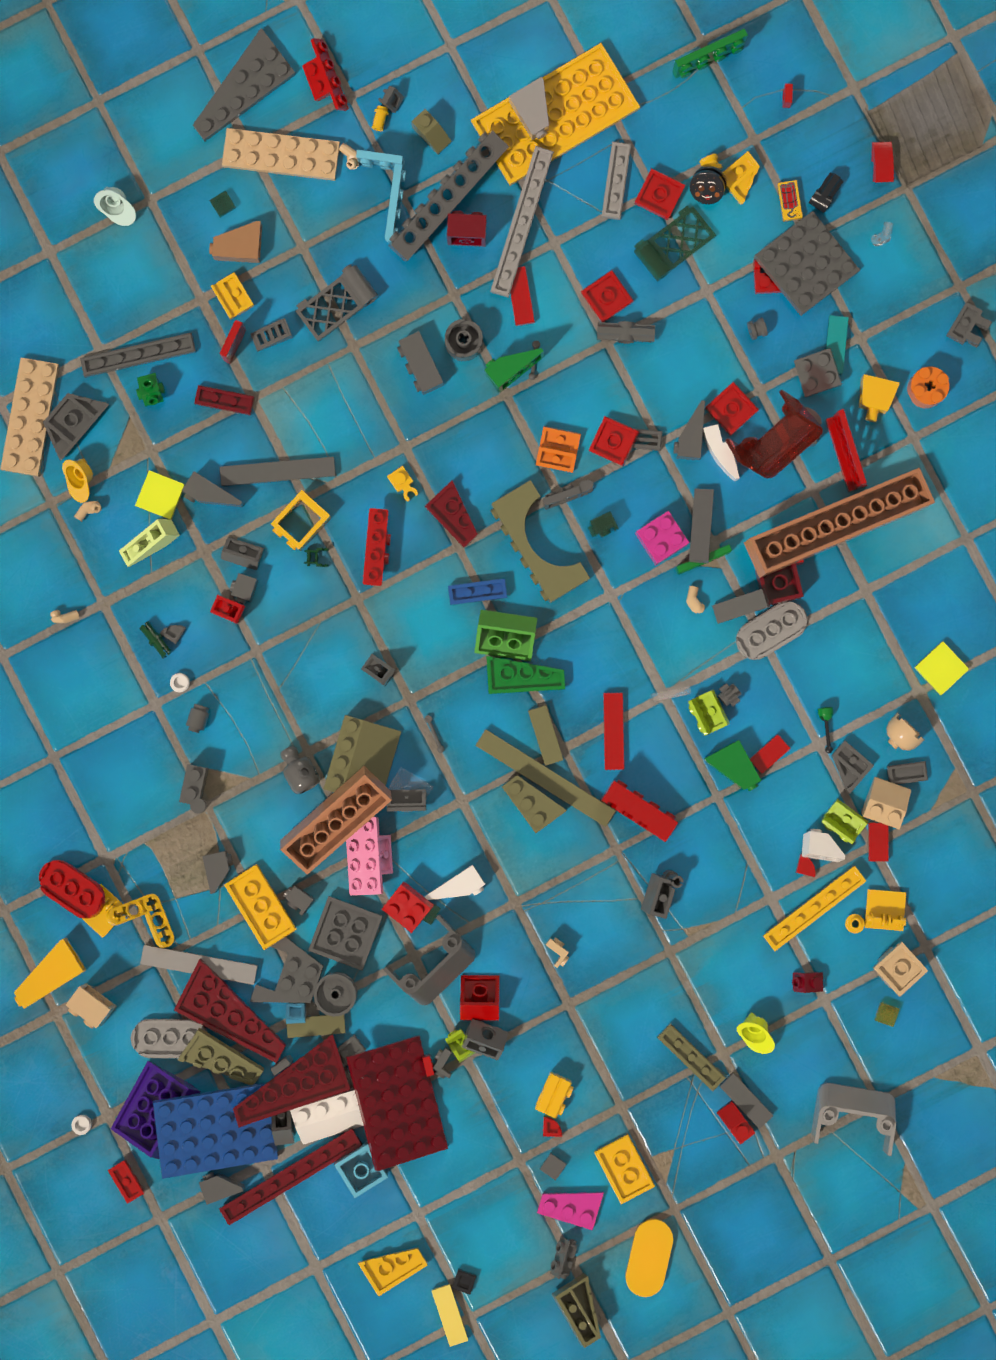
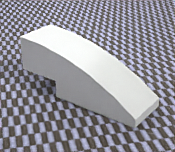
[703,424,740,481]

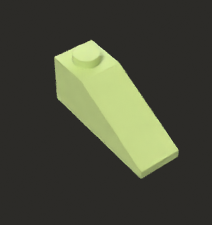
[119,519,180,567]

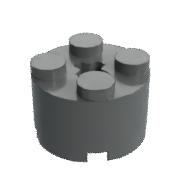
[445,319,483,361]

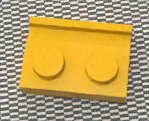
[211,272,254,320]

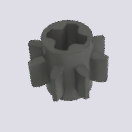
[718,683,742,707]

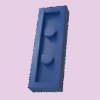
[448,579,507,605]

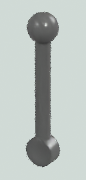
[529,340,540,380]
[424,715,445,753]

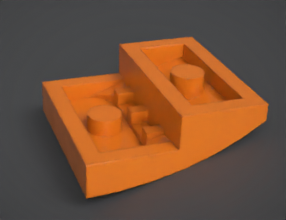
[536,426,581,473]

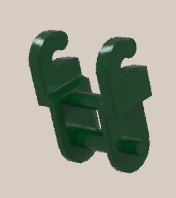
[304,548,329,567]

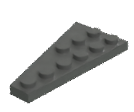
[193,28,296,142]

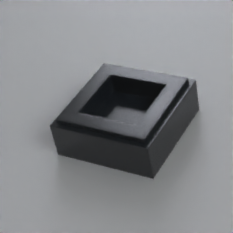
[452,1269,476,1295]

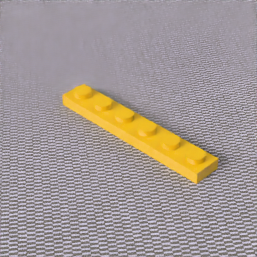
[762,866,866,951]

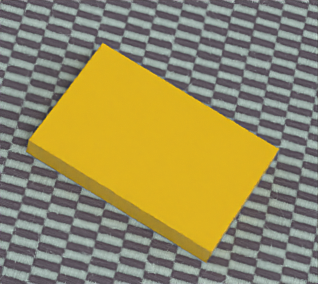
[594,1134,655,1204]

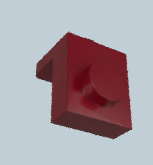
[792,972,823,993]

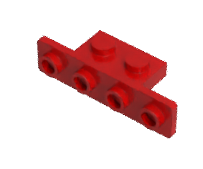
[302,38,349,111]
[363,508,391,586]

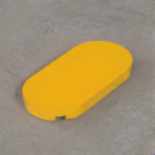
[625,1219,673,1297]

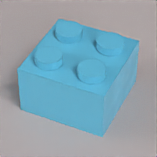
[334,1141,388,1198]

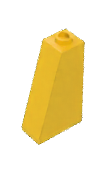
[14,938,86,1009]

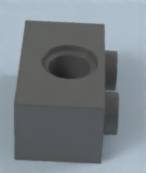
[462,1019,508,1060]

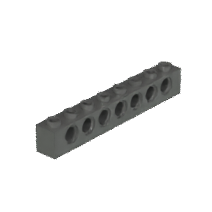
[388,130,509,261]

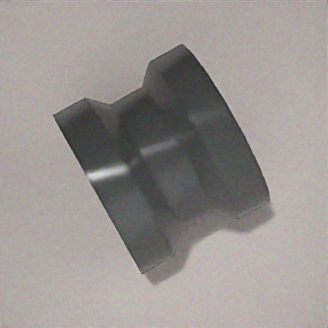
[747,317,768,340]

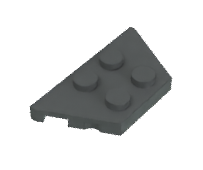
[43,393,109,461]

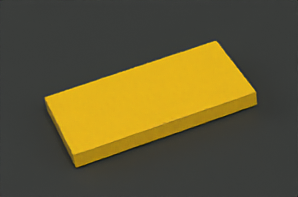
[224,864,297,950]

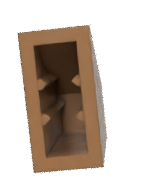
[209,221,262,263]

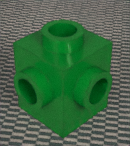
[136,373,165,407]

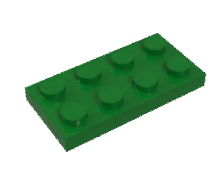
[673,28,748,79]

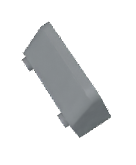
[810,1083,896,1156]

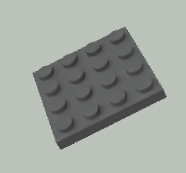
[754,211,860,316]

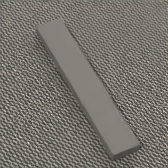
[140,945,258,985]

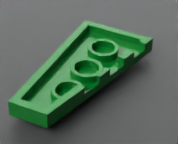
[486,656,565,694]

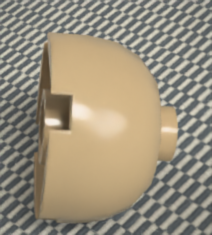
[886,713,925,751]

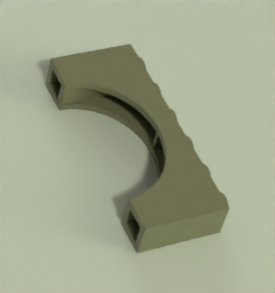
[490,480,590,603]

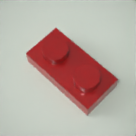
[108,1159,145,1204]

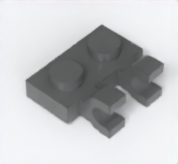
[946,302,992,348]

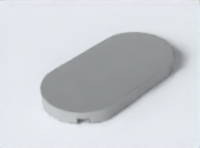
[736,601,807,660]
[131,1019,208,1058]

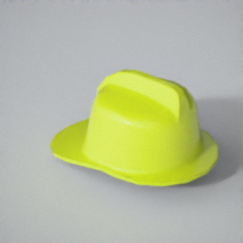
[737,1013,775,1054]

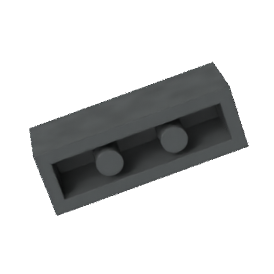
[397,331,444,395]

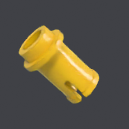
[371,106,389,132]

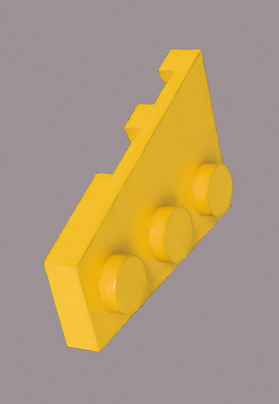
[358,1247,428,1297]

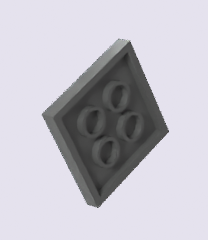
[308,896,383,971]

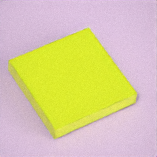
[135,470,185,520]
[914,641,969,695]

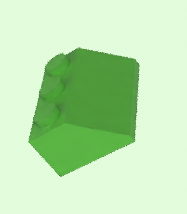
[474,610,537,661]

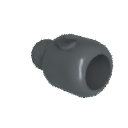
[280,746,320,794]

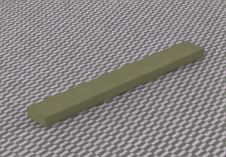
[475,729,615,827]

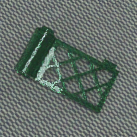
[634,206,716,282]

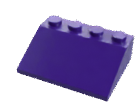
[111,1061,201,1159]

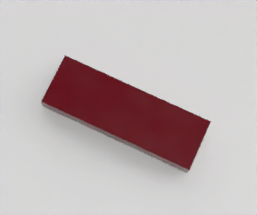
[194,385,255,416]

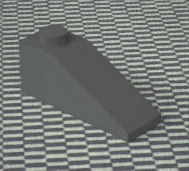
[673,401,705,460]
[182,471,244,507]

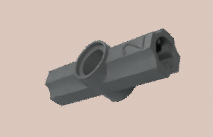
[597,321,655,344]

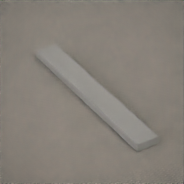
[490,146,554,298]

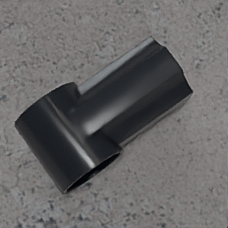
[808,172,843,213]

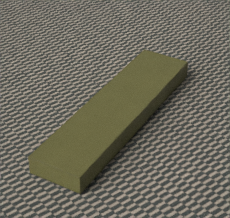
[657,1023,726,1091]

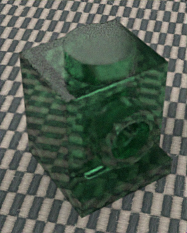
[588,511,619,538]

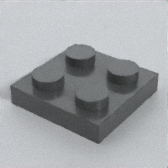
[794,348,842,397]

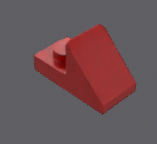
[210,595,245,624]
[717,1101,755,1144]

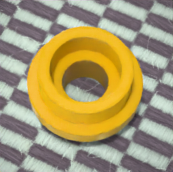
[845,914,865,933]

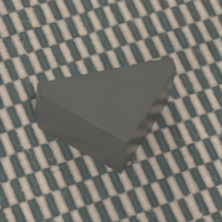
[361,654,396,686]

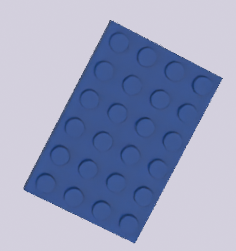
[153,1082,278,1179]

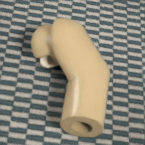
[339,143,359,170]
[74,501,101,522]
[686,586,705,613]
[50,610,79,623]

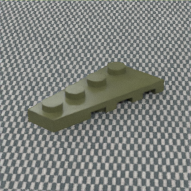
[178,1028,264,1085]

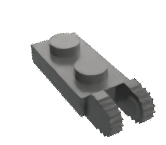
[543,479,594,510]

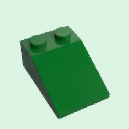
[484,348,545,393]

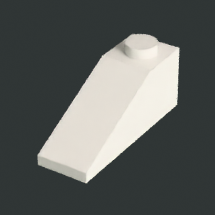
[424,865,485,900]

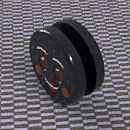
[690,166,727,204]

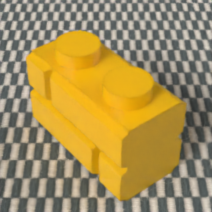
[535,1071,574,1118]

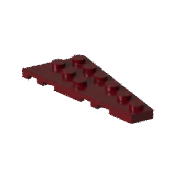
[174,958,286,1063]

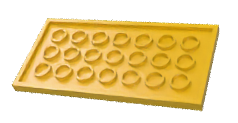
[471,43,640,186]

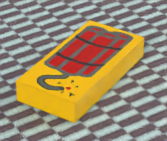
[777,180,802,222]

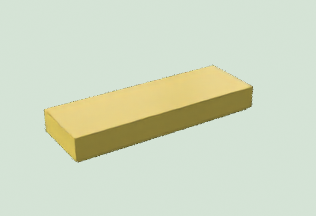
[432,1284,468,1347]

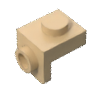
[545,937,569,968]

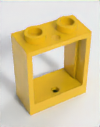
[271,490,331,551]

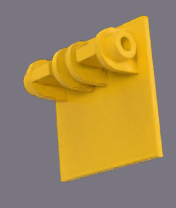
[82,884,129,938]
[865,889,906,931]

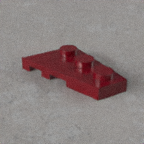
[425,480,478,548]

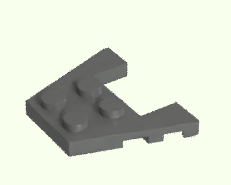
[250,937,324,1003]

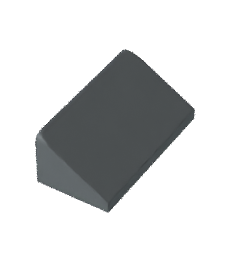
[221,537,264,570]

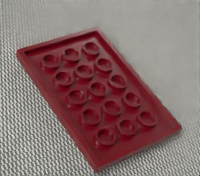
[346,1036,448,1171]

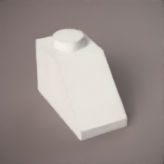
[802,829,845,862]

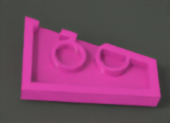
[537,1192,604,1230]

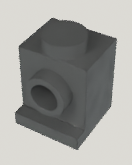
[283,885,315,915]

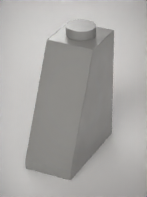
[509,77,549,140]

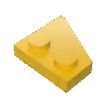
[723,151,760,205]

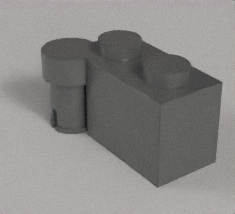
[179,764,209,814]
[641,870,683,919]

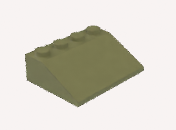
[323,715,401,792]

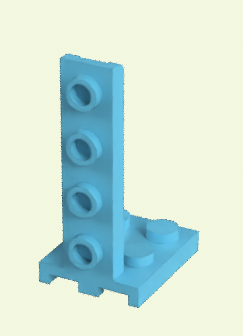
[356,150,406,243]

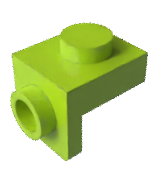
[445,1029,476,1063]

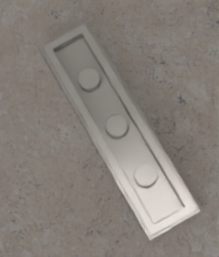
[601,141,631,220]

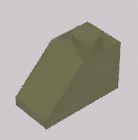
[411,109,452,155]

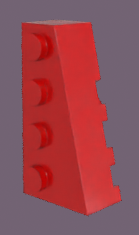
[600,780,678,842]

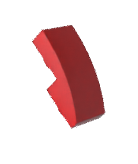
[871,141,894,183]

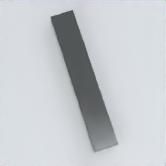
[80,333,196,378]
[220,457,336,486]

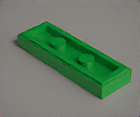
[675,544,732,575]

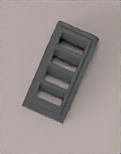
[250,318,293,352]

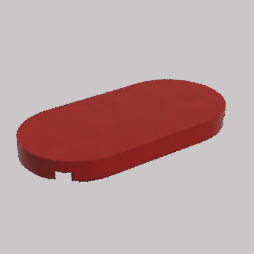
[39,860,105,918]

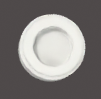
[170,673,190,692]
[71,1115,92,1135]

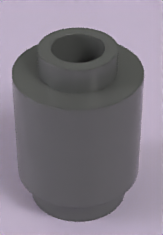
[186,704,209,733]

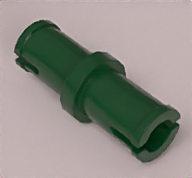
[139,621,172,659]

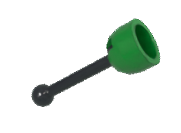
[817,707,833,754]

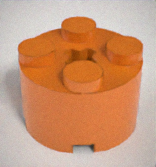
[907,367,949,408]

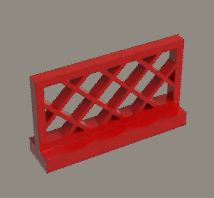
[825,409,867,492]

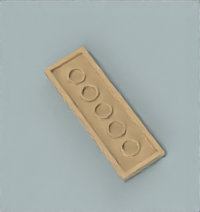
[222,128,340,181]
[0,358,59,477]

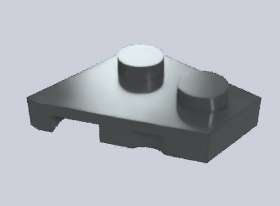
[831,741,874,794]

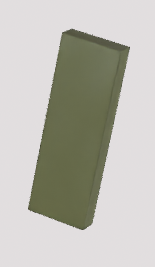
[528,705,563,766]
[287,1015,346,1038]

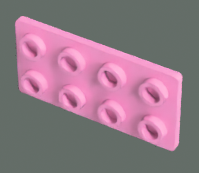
[346,817,393,895]

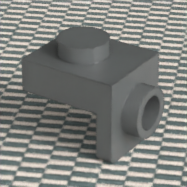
[433,1047,452,1079]

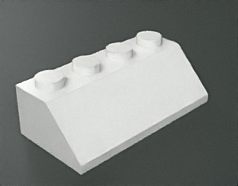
[290,1088,364,1145]

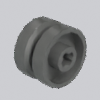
[314,972,358,1017]

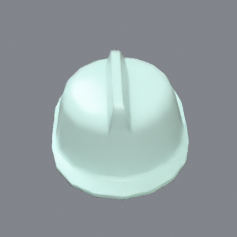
[94,187,136,226]

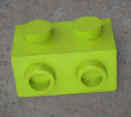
[688,689,730,736]
[821,798,868,844]

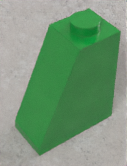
[704,740,761,791]

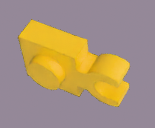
[387,466,418,502]

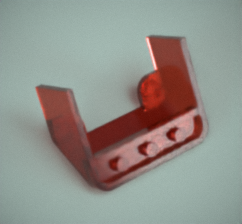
[725,390,823,478]

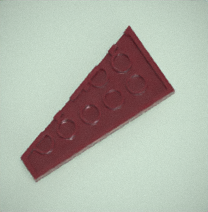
[233,1034,350,1128]

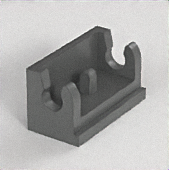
[387,789,427,811]

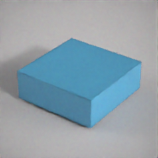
[286,1003,306,1024]

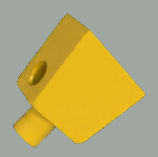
[859,374,899,422]

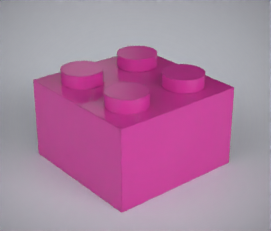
[635,511,689,566]

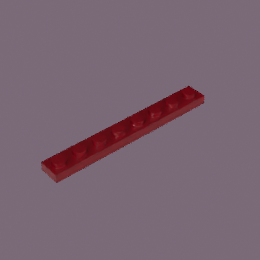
[219,1128,362,1225]

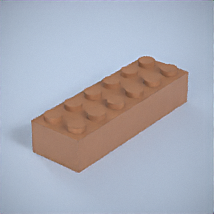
[280,766,392,875]

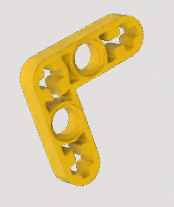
[106,894,174,948]

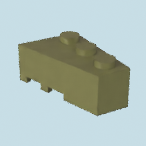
[502,775,567,833]
[551,1273,601,1348]

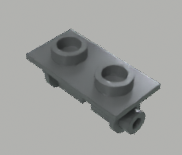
[550,1236,578,1279]

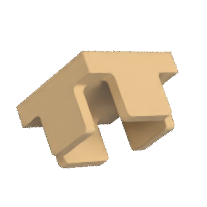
[872,942,928,997]

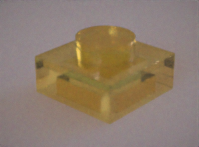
[874,1002,899,1027]

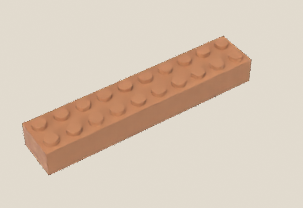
[744,468,935,578]

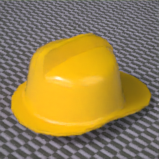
[62,459,93,503]

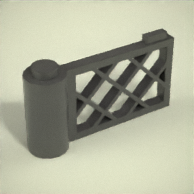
[296,264,379,342]

